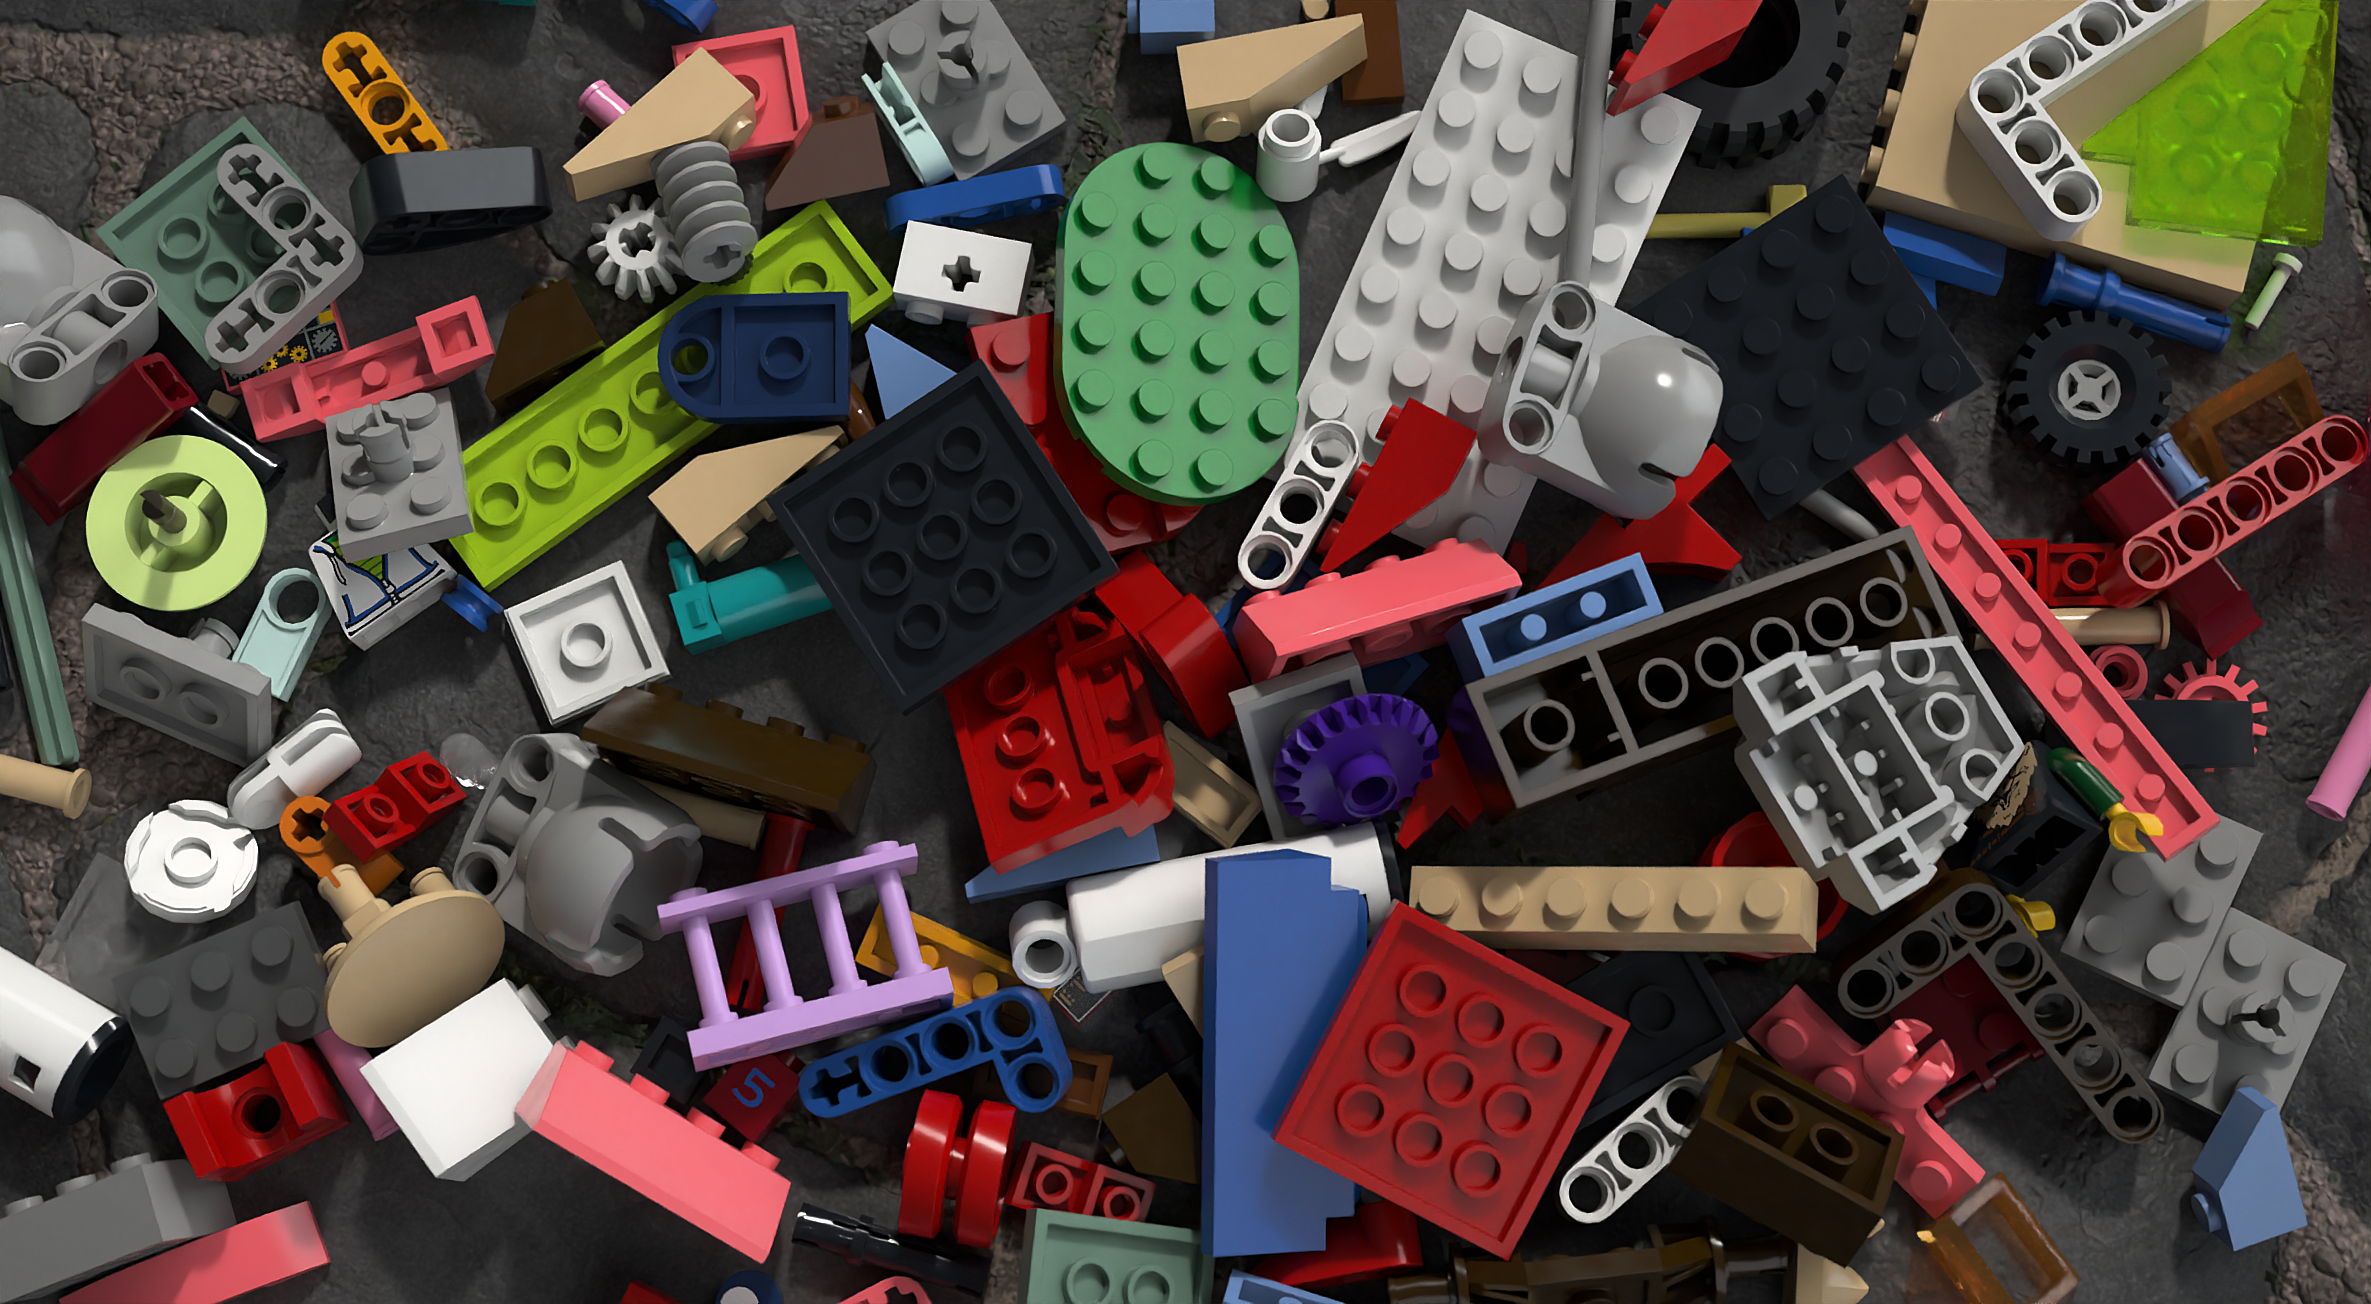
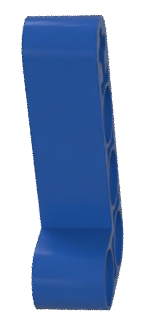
[798,984,1073,1118]

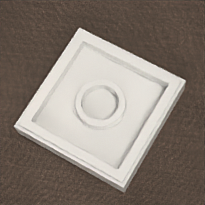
[504,560,673,729]

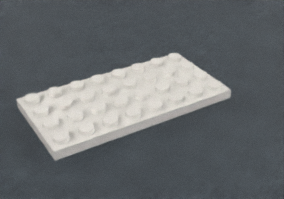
[1263,9,1702,557]

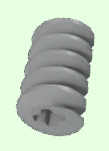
[650,141,758,282]

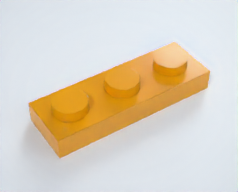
[854,902,1057,1033]

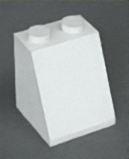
[359,978,576,1182]

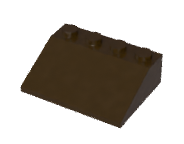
[579,682,878,839]

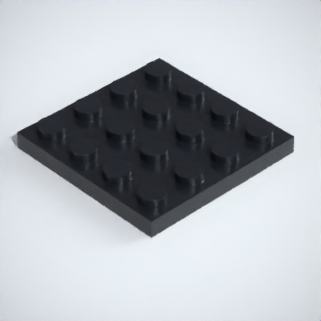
[1628,173,1984,524]
[766,358,1123,716]

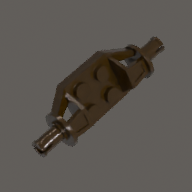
[1386,1214,1788,1304]

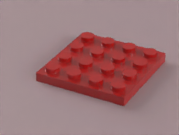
[1270,899,1631,1261]

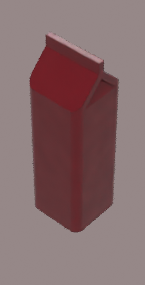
[8,352,199,527]
[2080,458,2264,662]

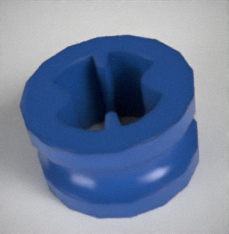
[439,573,505,633]

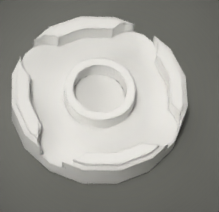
[124,800,259,923]

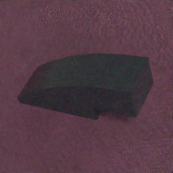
[2044,700,2255,769]

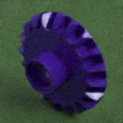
[1273,694,1440,830]

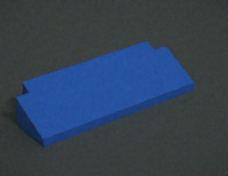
[1201,848,1367,1257]

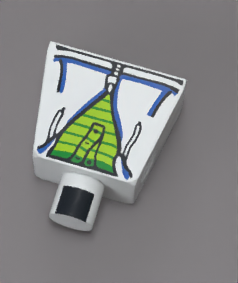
[308,491,458,651]

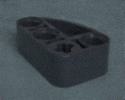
[349,147,553,256]

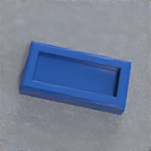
[1880,210,2006,296]

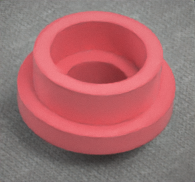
[2088,644,2148,700]

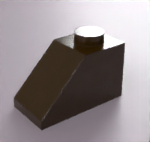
[484,277,608,418]
[1097,1072,1202,1187]

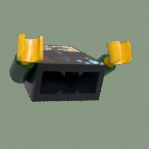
[1967,735,2164,938]

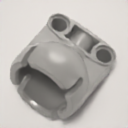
[0,195,159,425]
[1476,281,1723,520]
[452,733,703,977]

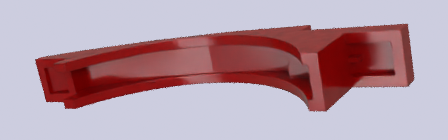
[1393,443,1742,858]

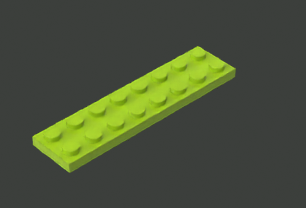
[448,199,895,593]

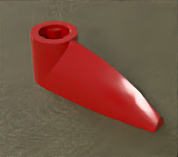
[1249,1200,1424,1291]

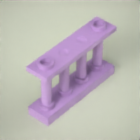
[657,841,954,1072]

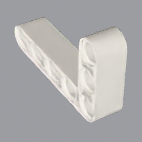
[1956,0,2205,241]

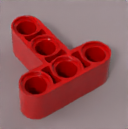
[1091,548,1251,742]

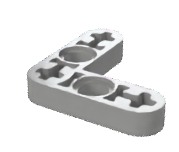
[204,143,364,375]

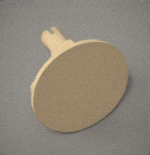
[318,864,505,1048]

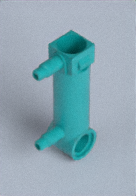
[666,540,834,655]

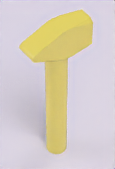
[1645,185,1807,239]

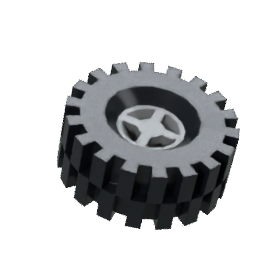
[1999,310,2172,478]

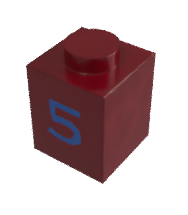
[703,1049,806,1145]

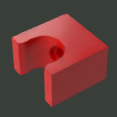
[163,1041,352,1183]

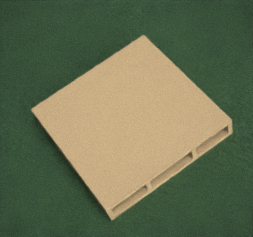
[1860,0,2319,310]

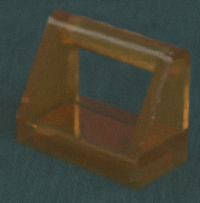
[2170,351,2327,509]
[1916,1171,2082,1304]

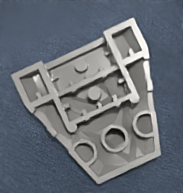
[1733,636,2026,916]

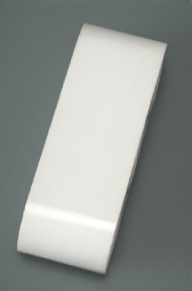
[1238,419,1359,594]
[1553,1076,1705,1224]

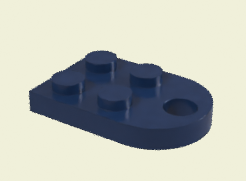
[657,292,851,424]

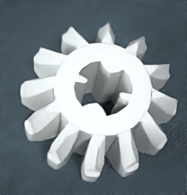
[587,194,687,304]

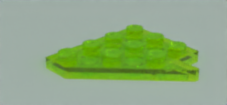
[2077,0,2339,248]

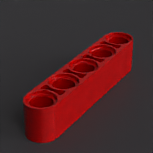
[2095,415,2369,609]

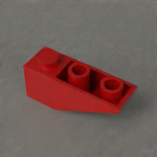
[1606,0,1763,117]
[1316,397,1477,574]

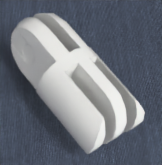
[226,708,362,830]

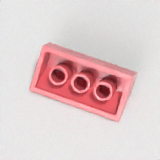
[1232,538,1522,685]
[514,1040,791,1264]

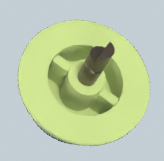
[86,435,267,612]

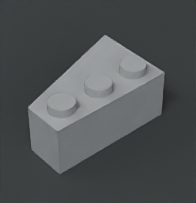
[0,1153,237,1304]

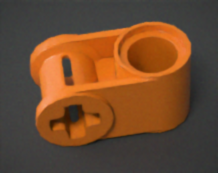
[279,796,405,898]

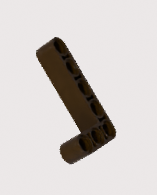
[1830,867,2164,1144]

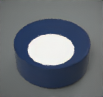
[716,1270,784,1304]

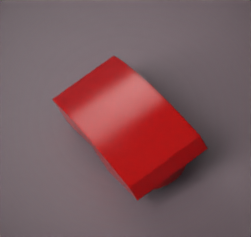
[1993,538,2117,609]
[321,750,468,865]
[1003,1140,1157,1223]

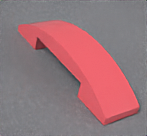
[239,295,496,443]
[59,1201,331,1304]

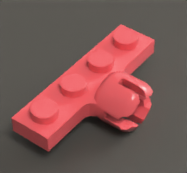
[1746,984,1986,1220]

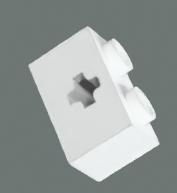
[893,220,1035,329]

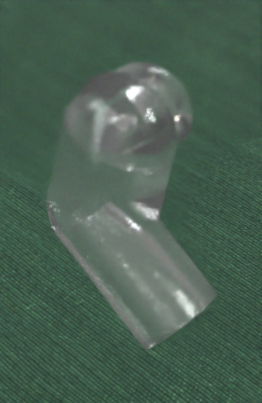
[440,734,502,790]

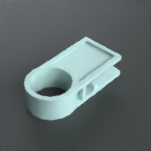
[861,61,954,188]
[231,568,333,702]

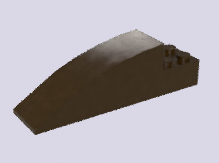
[1440,524,1963,826]

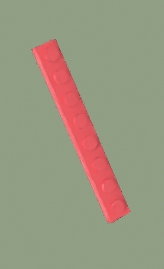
[1850,435,2221,863]

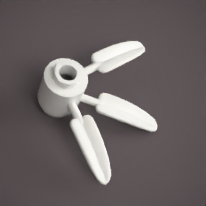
[1239,84,1422,202]

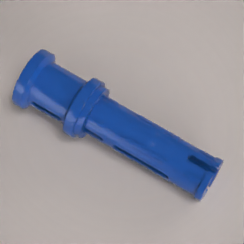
[2034,251,2232,355]

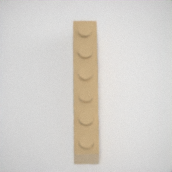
[1409,866,1818,953]

